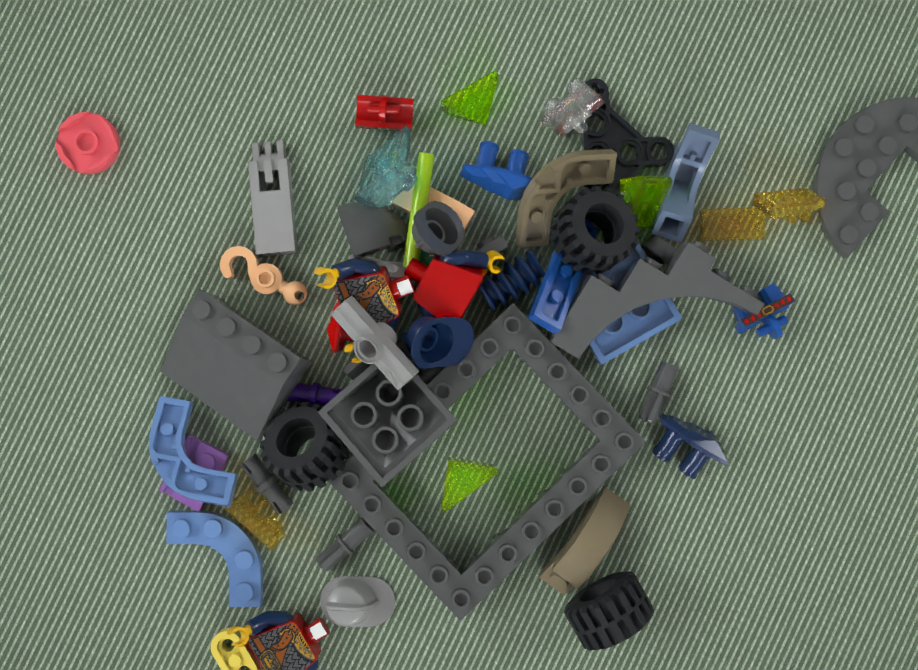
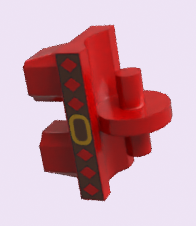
[355,95,414,132]

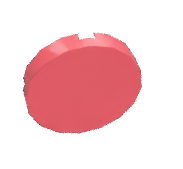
[55,112,120,174]

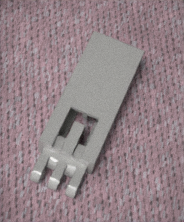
[248,140,298,257]

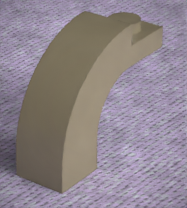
[539,487,630,595]

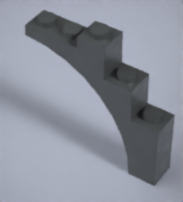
[548,240,765,359]

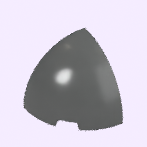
[337,202,408,259]

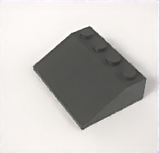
[160,289,312,441]

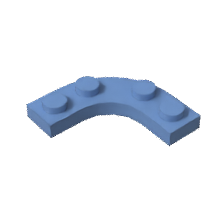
[149,396,238,507]
[166,511,263,607]

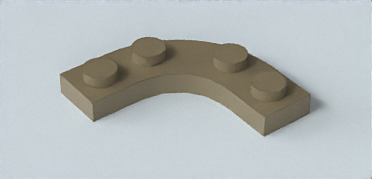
[515,149,617,248]

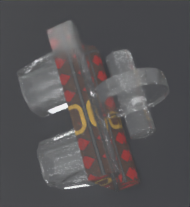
[540,78,604,137]

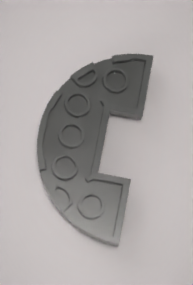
[813,97,918,258]

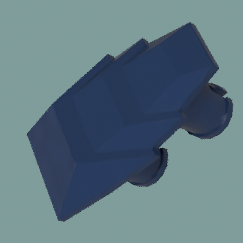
[652,413,729,479]

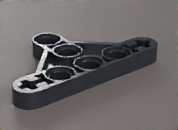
[579,78,674,231]

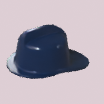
[401,316,474,368]

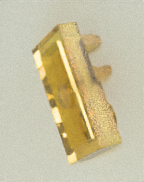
[752,188,826,224]
[225,488,286,550]

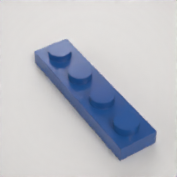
[528,220,598,334]

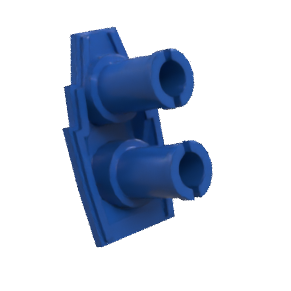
[460,141,532,200]

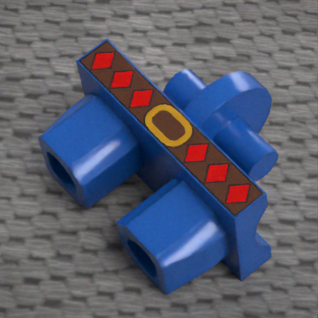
[732,283,795,339]

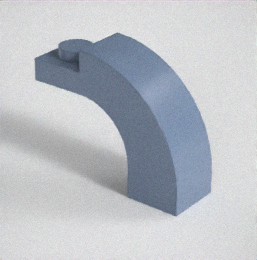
[651,123,720,243]

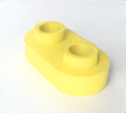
[211,628,261,670]

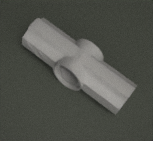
[331,296,419,390]

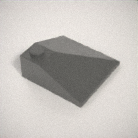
[318,363,457,488]

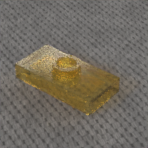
[699,207,765,241]

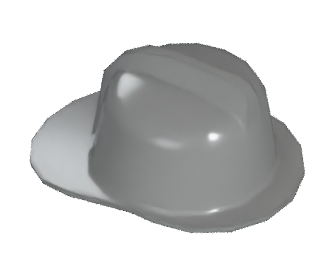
[320,576,395,627]

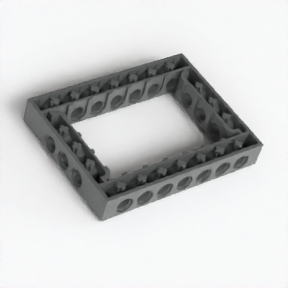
[328,303,646,621]

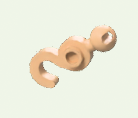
[220,246,307,306]

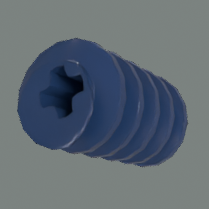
[479,250,545,312]

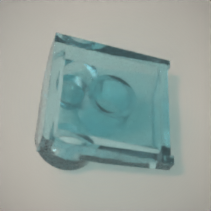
[353,126,417,208]

